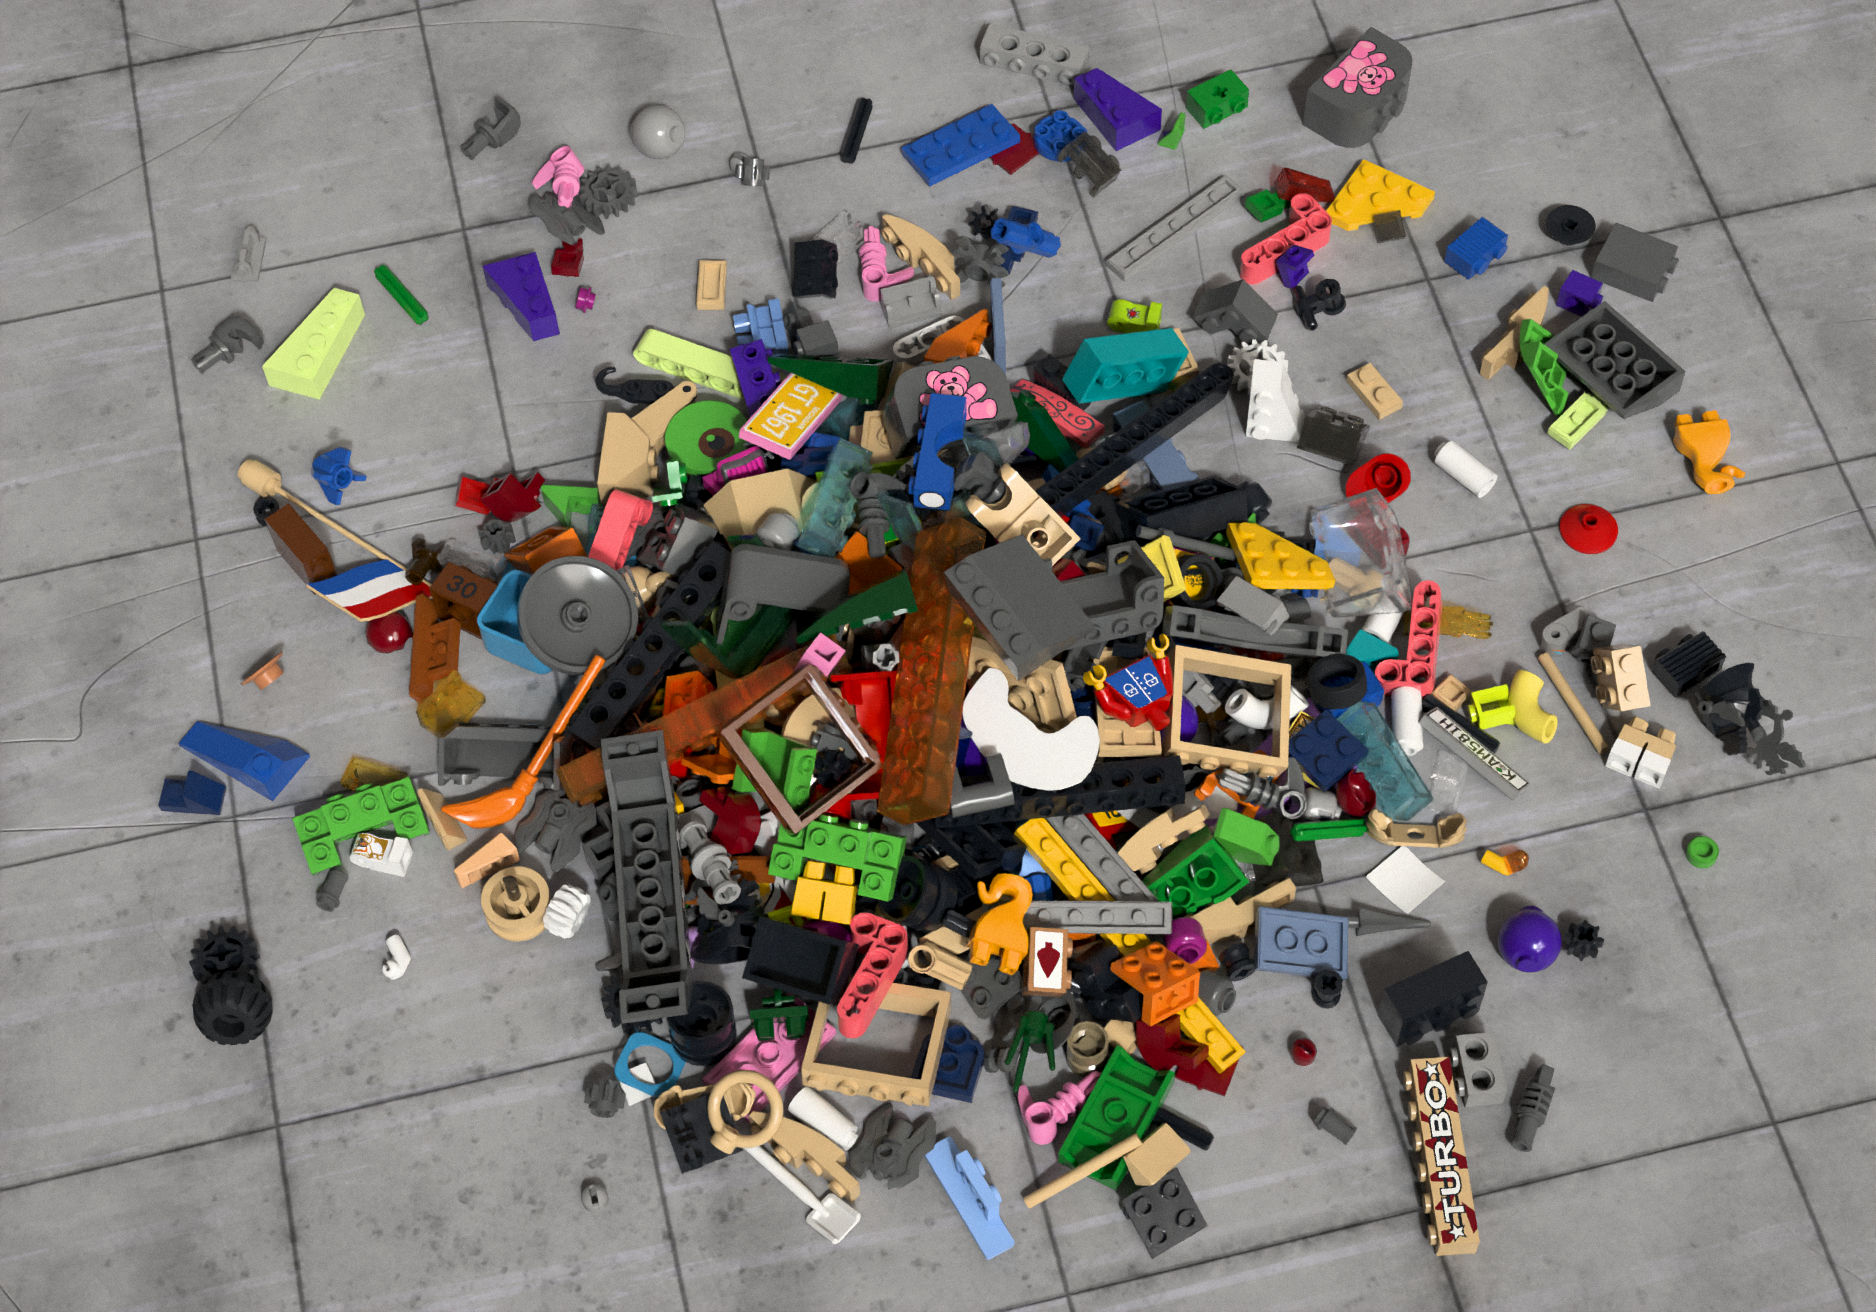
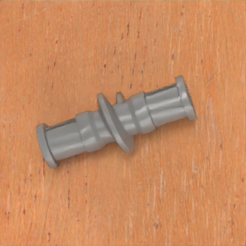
[680,821,741,905]

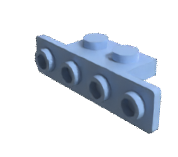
[924,1137,1014,1260]

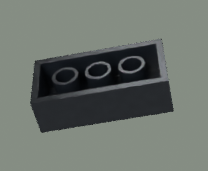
[1116,476,1248,547]

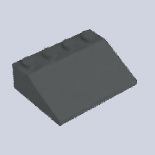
[1544,301,1686,419]
[944,534,1095,681]

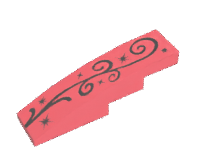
[1010,379,1105,448]

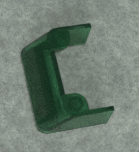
[660,535,801,680]

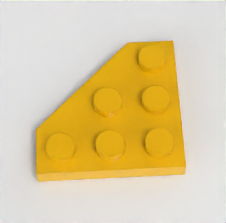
[1326,159,1435,231]
[1226,522,1336,590]

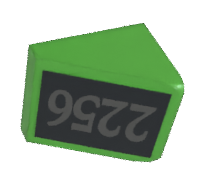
[1157,112,1186,150]

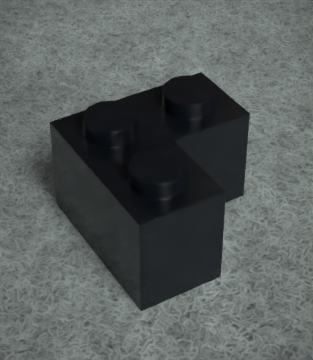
[1070,943,1143,1023]

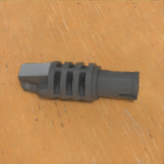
[1511,1064,1555,1152]

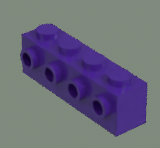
[730,339,782,457]

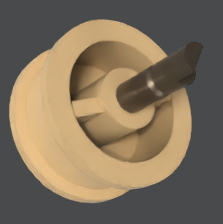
[481,866,552,942]

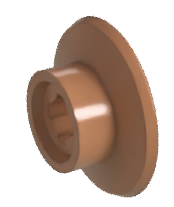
[241,651,284,690]

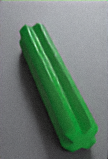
[374,265,429,325]
[1290,818,1368,841]

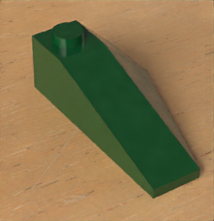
[768,354,893,404]
[1008,390,1079,472]

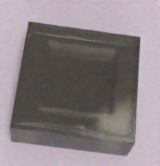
[1372,210,1406,244]

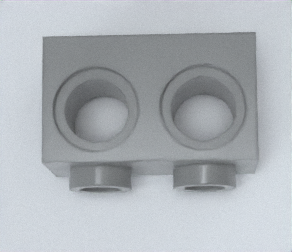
[1449,1031,1507,1108]

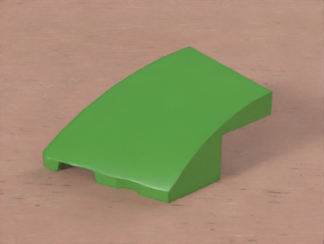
[1519,319,1569,417]

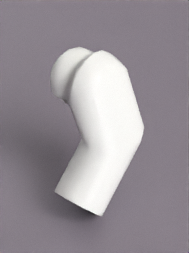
[382,935,411,980]

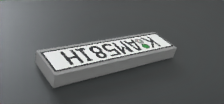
[1419,707,1530,800]

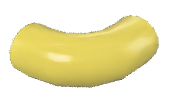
[1508,670,1558,744]

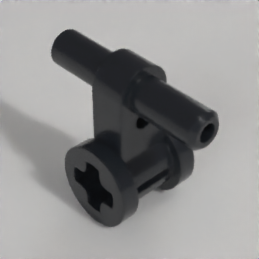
[1292,279,1346,331]

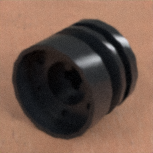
[667,981,737,1066]

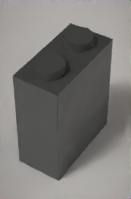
[1591,223,1679,302]

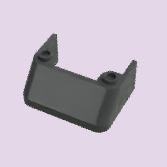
[716,544,850,646]
[438,722,574,791]

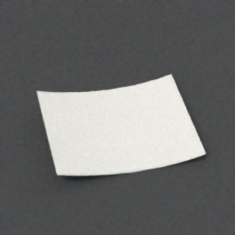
[1366,846,1446,914]

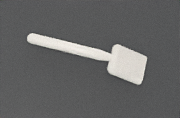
[744,1146,861,1244]

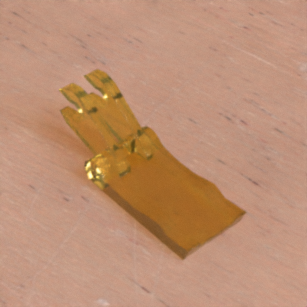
[1402,606,1493,639]

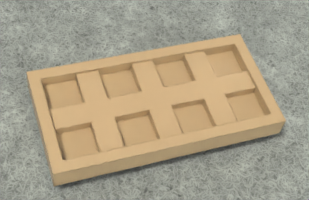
[1092,647,1162,757]

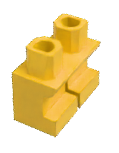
[791,860,859,925]

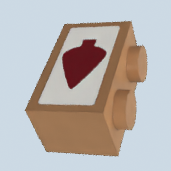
[1022,927,1073,997]

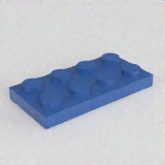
[901,104,1020,187]

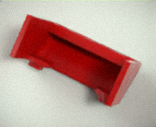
[831,670,921,801]

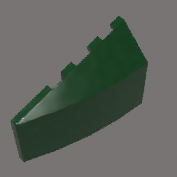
[796,568,918,644]

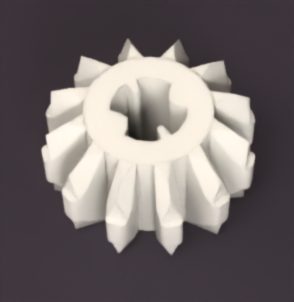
[543,884,591,939]

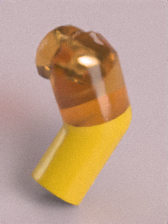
[1481,850,1529,876]

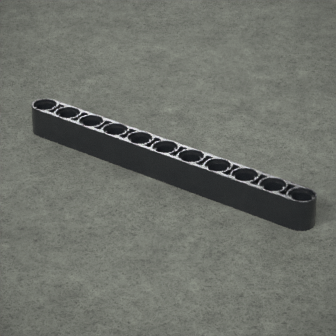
[1036,363,1234,517]

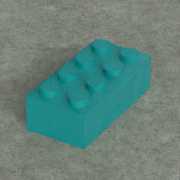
[1062,328,1189,404]

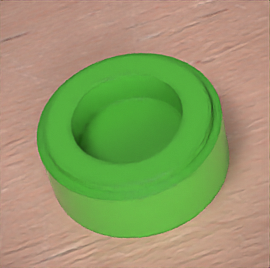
[1686,836,1719,868]

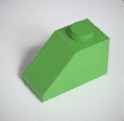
[1213,808,1280,866]

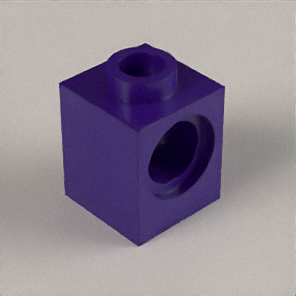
[1556,270,1604,317]

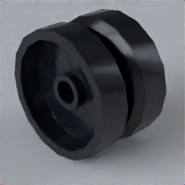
[878,856,957,933]

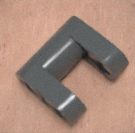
[939,753,1014,818]

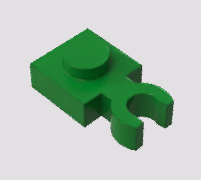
[1244,186,1294,223]

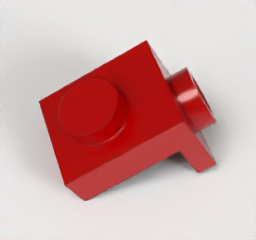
[455,476,499,515]

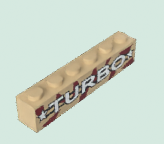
[1403,1057,1480,1256]

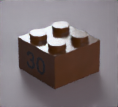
[429,562,498,640]

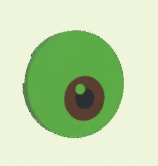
[665,401,749,476]

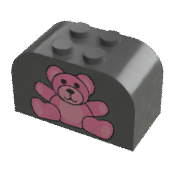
[1303,27,1413,148]
[883,356,1018,459]

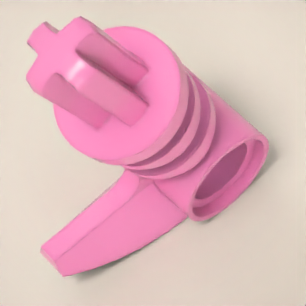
[532,146,585,208]
[859,226,914,301]
[1018,1071,1101,1145]

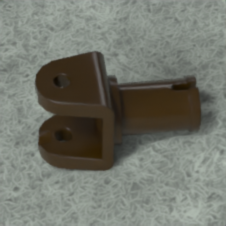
[405,538,450,585]

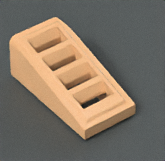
[454,832,520,888]

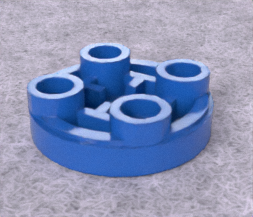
[1033,110,1088,162]

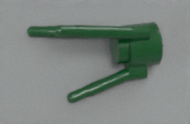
[1004,1011,1056,1093]

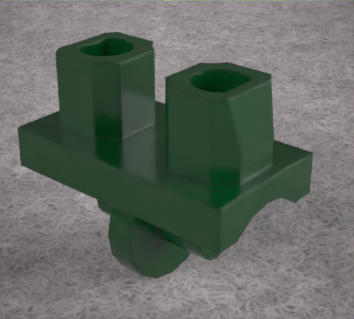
[750,988,809,1041]

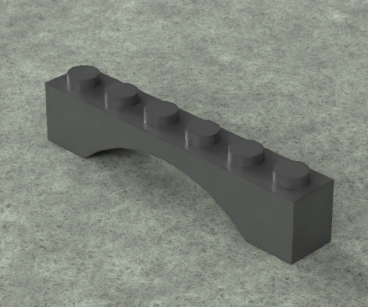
[1162,605,1348,659]

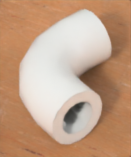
[1225,685,1309,730]

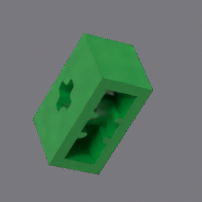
[1186,69,1249,129]

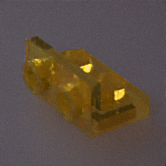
[416,670,486,737]

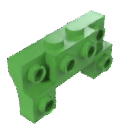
[292,777,430,876]
[768,811,907,901]

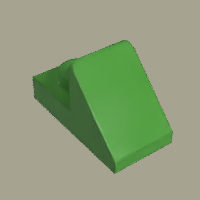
[541,485,602,527]

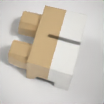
[1605,717,1676,789]

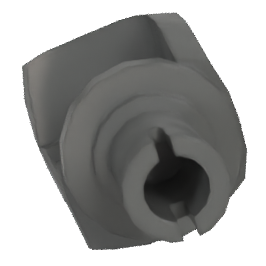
[461,96,521,160]
[191,316,264,374]
[954,451,1006,504]

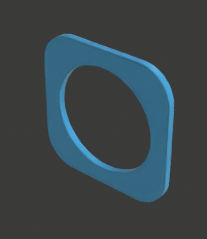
[614,1032,686,1098]

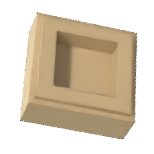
[1430,674,1473,712]

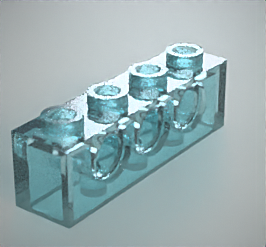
[797,437,873,558]
[1337,701,1434,821]

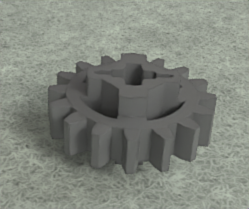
[579,165,638,219]

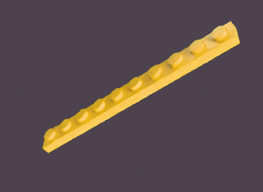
[1014,818,1246,1074]

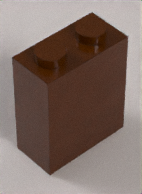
[265,503,337,595]

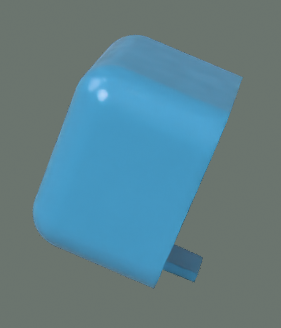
[477,570,553,674]

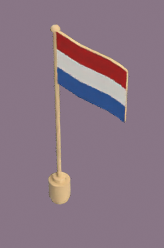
[238,459,432,622]

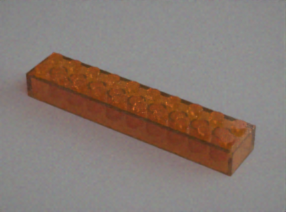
[877,517,986,825]
[555,634,854,806]

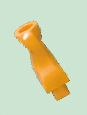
[1673,410,1745,494]
[967,873,1033,975]

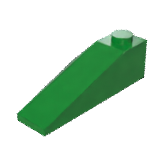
[1142,824,1249,917]

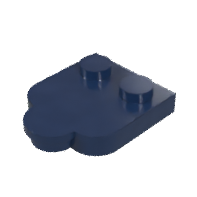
[911,1025,984,1103]

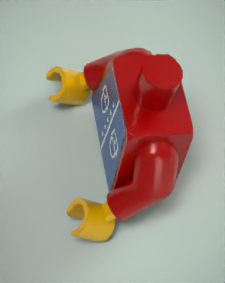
[1083,634,1174,731]

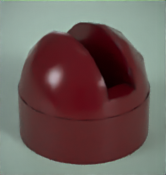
[1290,1038,1317,1066]

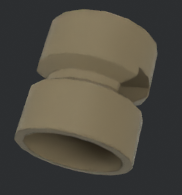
[1066,1021,1109,1077]

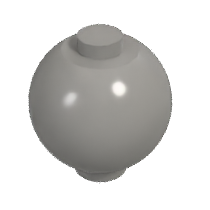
[629,105,685,159]

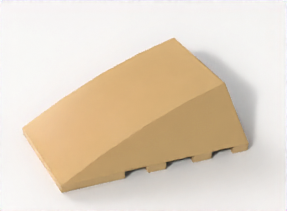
[704,469,817,552]

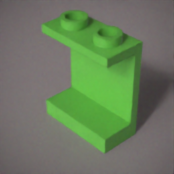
[732,728,817,810]

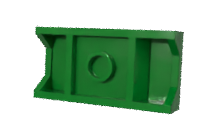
[1058,1045,1175,1191]

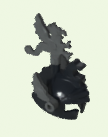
[1694,662,1806,775]
[685,848,769,965]

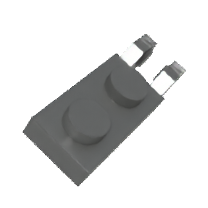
[983,992,1042,1073]

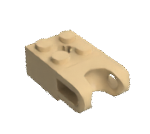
[964,463,1081,566]

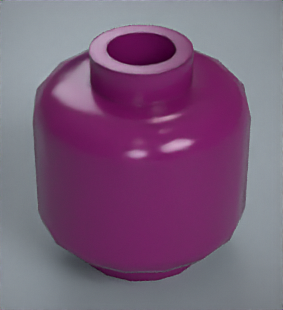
[1163,917,1207,964]

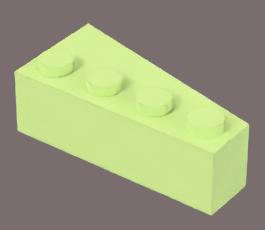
[262,288,365,400]

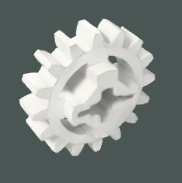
[1227,339,1288,395]

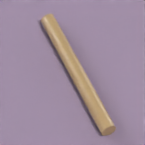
[1538,652,1609,754]
[1023,1133,1143,1209]

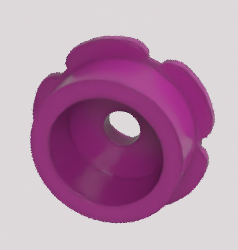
[576,286,596,313]

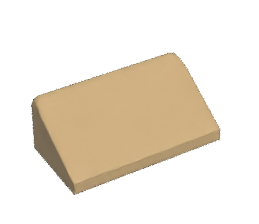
[417,788,467,851]
[1123,1123,1191,1186]

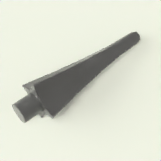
[1345,908,1431,936]

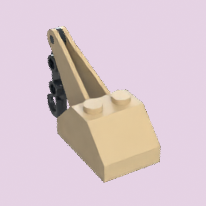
[595,367,698,511]

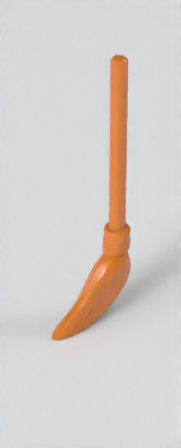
[441,655,605,829]

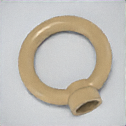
[707,1070,783,1154]

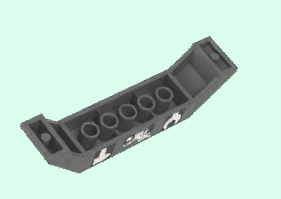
[601,730,693,1024]

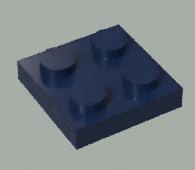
[1288,710,1369,792]

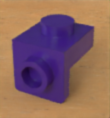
[1276,245,1314,289]

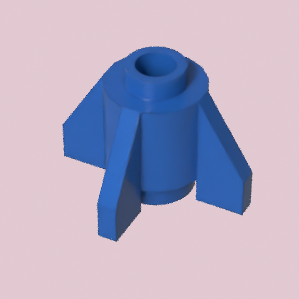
[311,447,367,505]

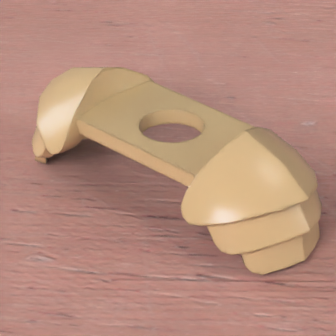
[1366,809,1467,849]
[653,1083,756,1129]

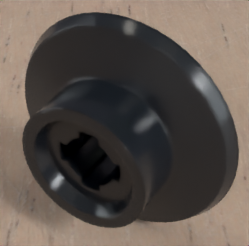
[1546,205,1596,246]

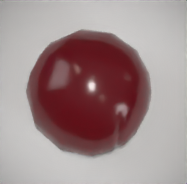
[365,611,413,654]
[1335,768,1376,816]

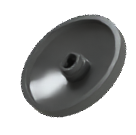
[517,556,638,675]

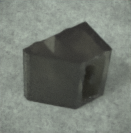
[1297,406,1370,465]
[1252,813,1324,887]

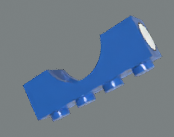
[909,393,967,511]

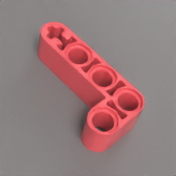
[1240,193,1332,285]
[588,489,653,574]
[1375,580,1443,698]
[837,912,908,1038]

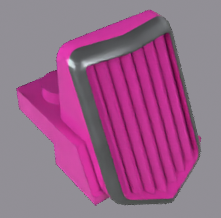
[702,446,770,496]

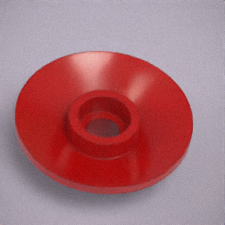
[1559,504,1618,554]

